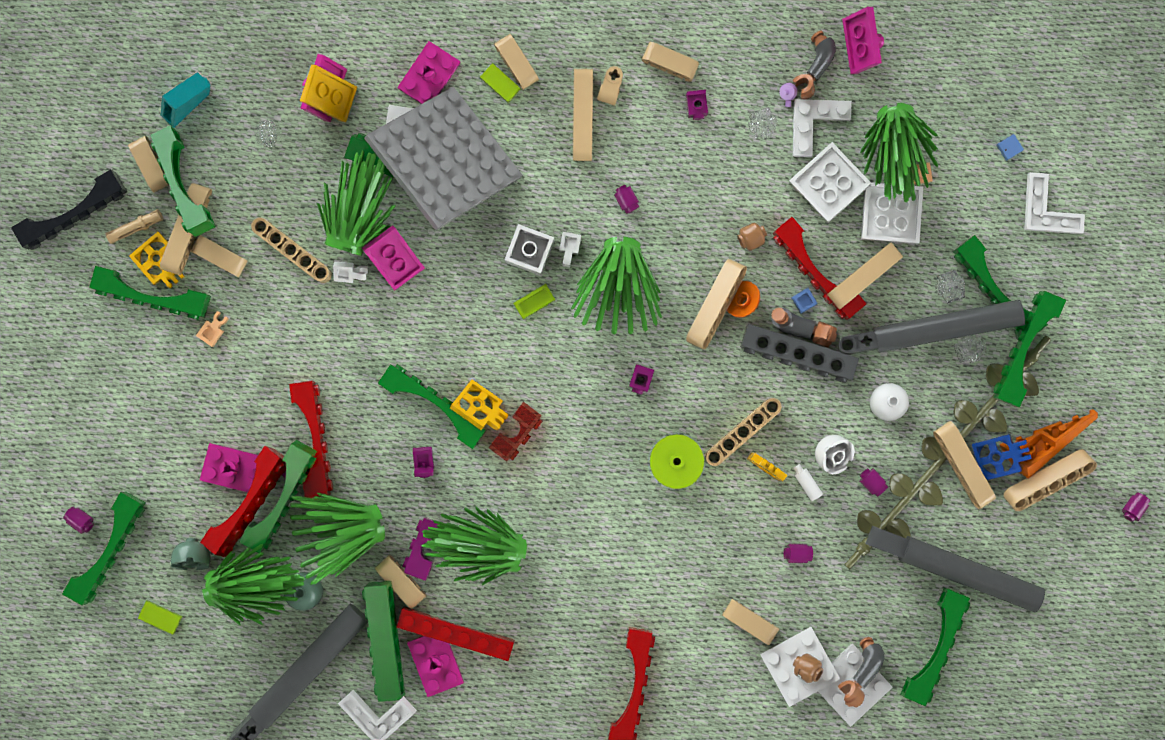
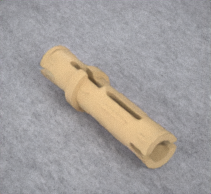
[105,209,163,244]

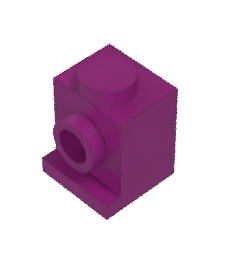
[686,89,708,120]
[629,364,654,395]

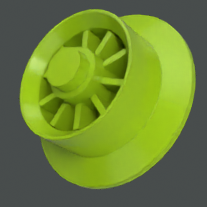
[650,434,704,489]

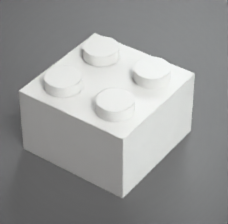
[505,224,555,276]

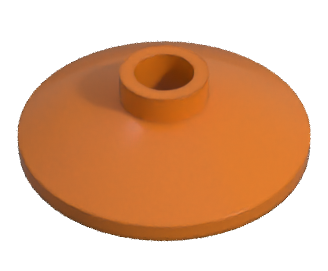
[727,281,760,318]

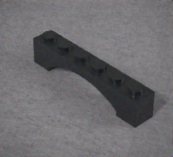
[11,169,127,250]

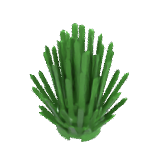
[860,103,938,202]
[316,150,396,256]
[421,506,527,585]
[202,544,305,625]

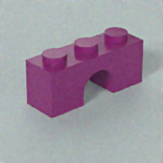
[402,517,438,581]

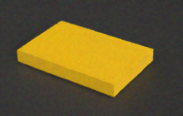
[300,64,357,122]

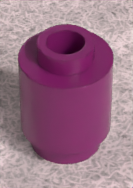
[614,185,639,214]
[859,468,888,497]
[1122,492,1150,522]
[63,507,94,534]
[784,544,813,563]

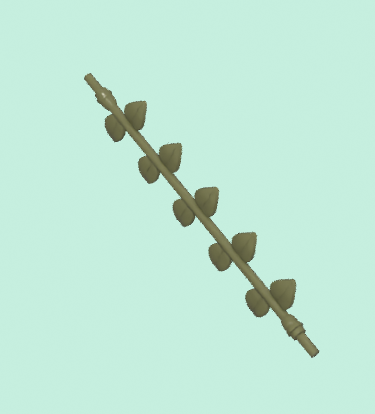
[844,335,1051,570]

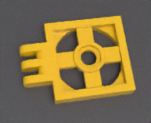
[129,231,185,289]
[450,379,508,430]
[747,453,787,481]

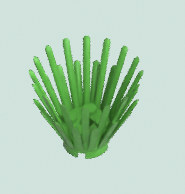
[571,236,662,335]
[290,493,385,585]

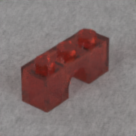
[489,401,543,462]

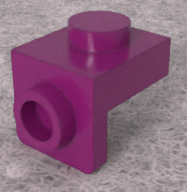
[412,447,434,478]

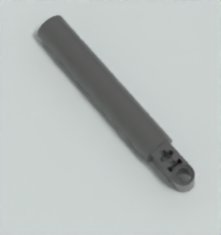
[838,300,1025,355]
[865,526,1045,613]
[229,603,368,740]

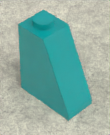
[160,72,211,128]

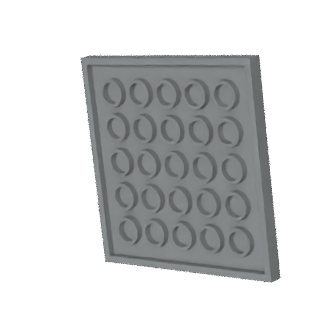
[364,86,523,231]

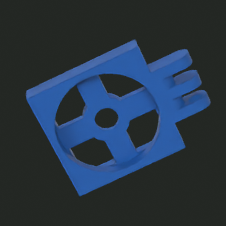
[971,434,1032,480]

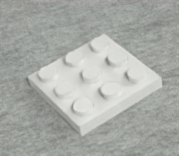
[789,142,871,223]
[861,183,923,244]
[760,627,840,707]
[818,644,893,727]

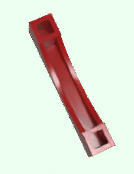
[772,217,867,320]
[289,381,333,498]
[200,446,286,557]
[396,606,515,661]
[608,627,655,740]

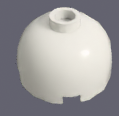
[870,383,909,421]
[815,435,855,475]

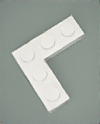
[793,99,852,157]
[1024,172,1085,234]
[338,690,417,740]

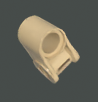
[597,66,623,106]

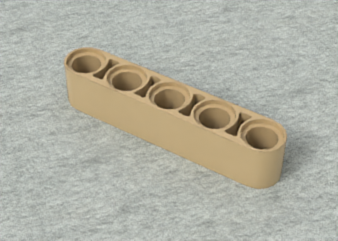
[573,69,593,161]
[160,183,212,275]
[251,218,332,283]
[827,242,903,309]
[686,259,747,349]
[705,398,782,466]
[933,421,996,510]
[1003,449,1097,511]

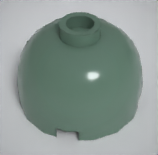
[170,538,211,570]
[284,572,323,611]

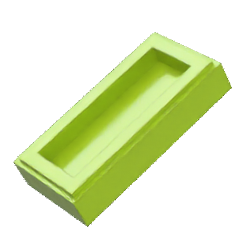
[480,63,521,103]
[513,283,556,320]
[138,600,182,635]

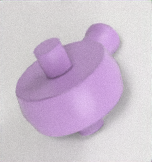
[779,83,798,107]

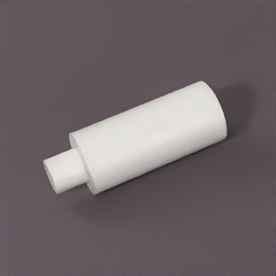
[793,464,823,501]

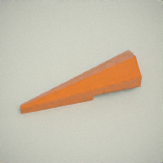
[1000,409,1098,479]

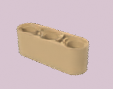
[494,34,539,90]
[642,42,699,82]
[128,136,169,193]
[190,235,248,277]
[375,555,427,609]
[722,599,779,645]

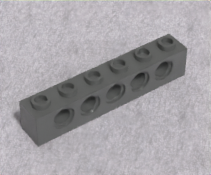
[740,324,859,383]

